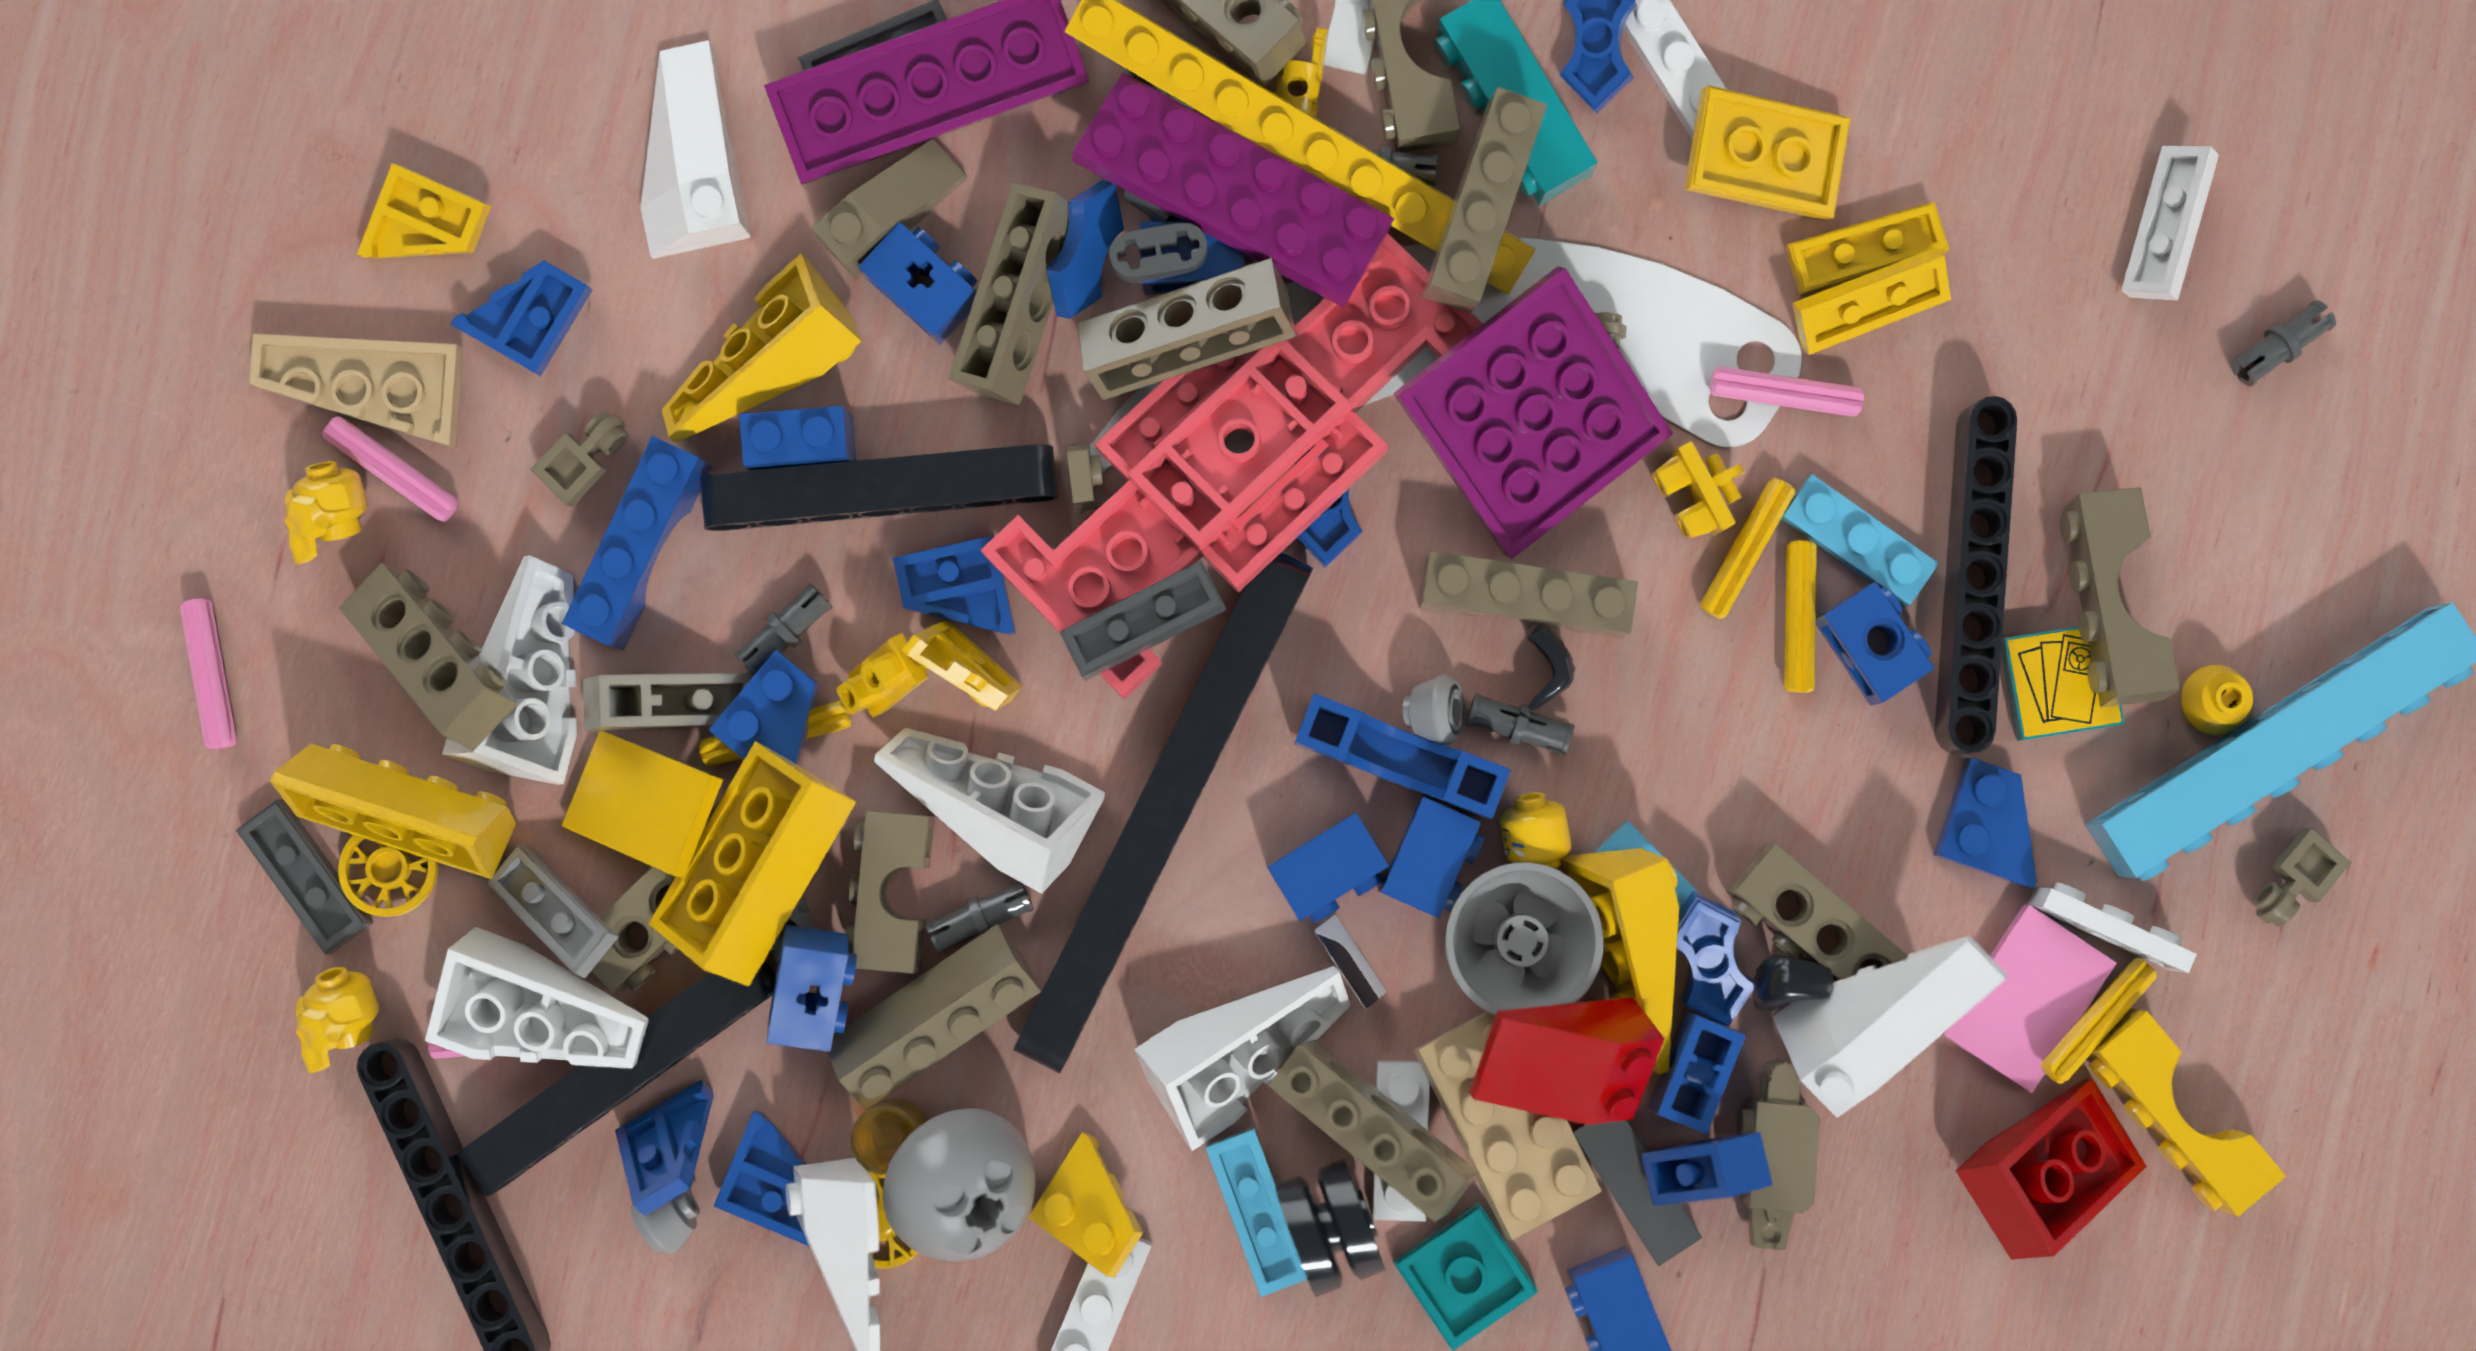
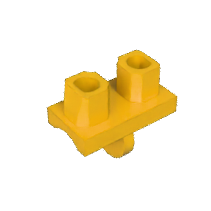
[1651,441,1745,540]
[836,633,928,719]

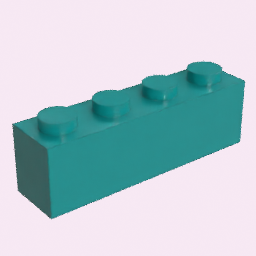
[1434,0,1598,206]

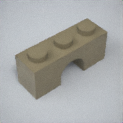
[845,811,935,974]

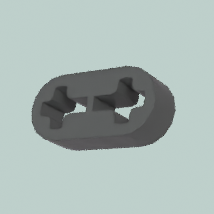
[1109,223,1208,283]

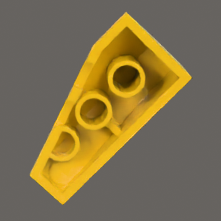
[662,253,862,443]
[1562,848,1679,1074]

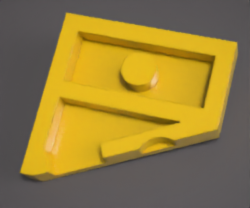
[357,163,492,259]
[902,620,1023,711]
[1028,1132,1143,1278]

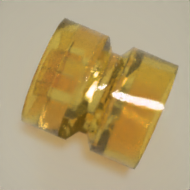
[850,1098,927,1175]

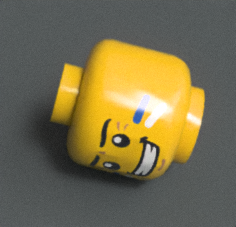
[1500,792,1571,869]

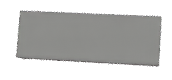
[487,843,619,978]

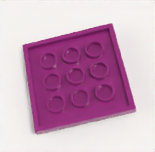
[1393,266,1673,559]

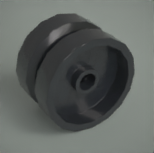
[1275,1159,1386,1297]

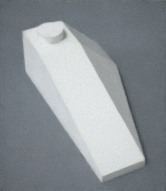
[640,40,752,259]
[442,555,577,785]
[874,727,1105,894]
[425,927,649,1068]
[1773,936,2007,1118]
[1134,966,1351,1151]
[786,1157,880,1351]

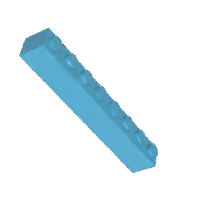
[2085,602,2476,881]

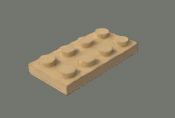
[1414,1012,1602,1241]

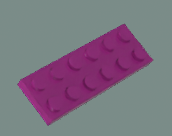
[764,0,1089,185]
[1072,72,1394,308]

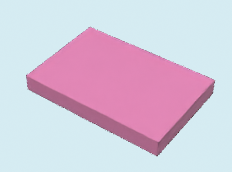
[1942,904,2117,1093]

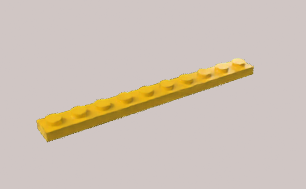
[1064,0,1536,295]

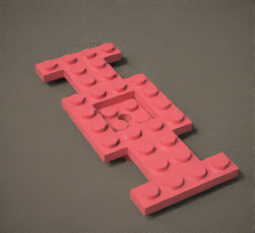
[980,233,1483,700]

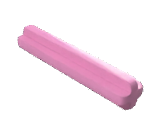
[1710,367,1864,417]
[322,416,459,522]
[179,598,237,750]

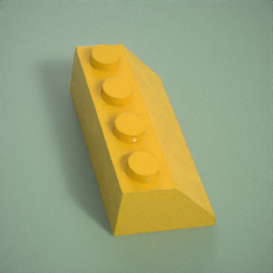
[648,741,856,986]
[270,743,517,880]

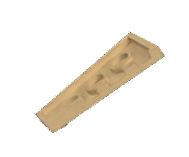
[249,334,463,449]

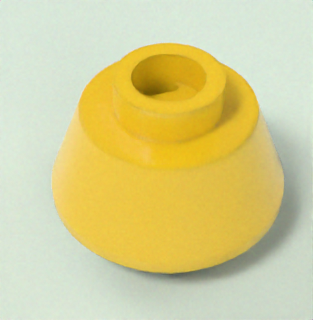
[2181,664,2253,735]

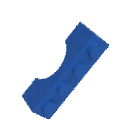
[561,436,712,650]
[1294,693,1511,819]

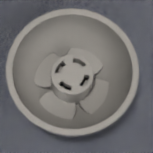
[1445,862,1604,1015]
[883,1108,1036,1262]

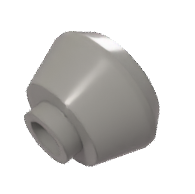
[1403,674,1465,745]
[631,1190,700,1254]

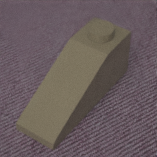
[811,139,967,280]
[583,673,752,731]

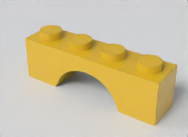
[2088,1008,2286,1217]

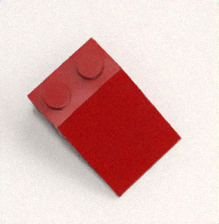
[1469,997,1665,1125]
[1955,1078,2147,1260]

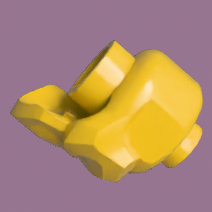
[284,461,368,565]
[295,967,379,1074]

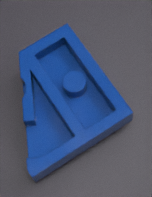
[451,260,593,377]
[893,535,1017,635]
[709,650,819,764]
[1934,757,2037,889]
[615,1080,714,1216]
[713,1110,809,1246]

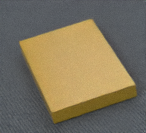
[1684,85,1851,221]
[562,731,723,878]

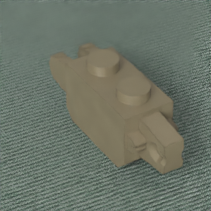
[1737,1058,1820,1250]

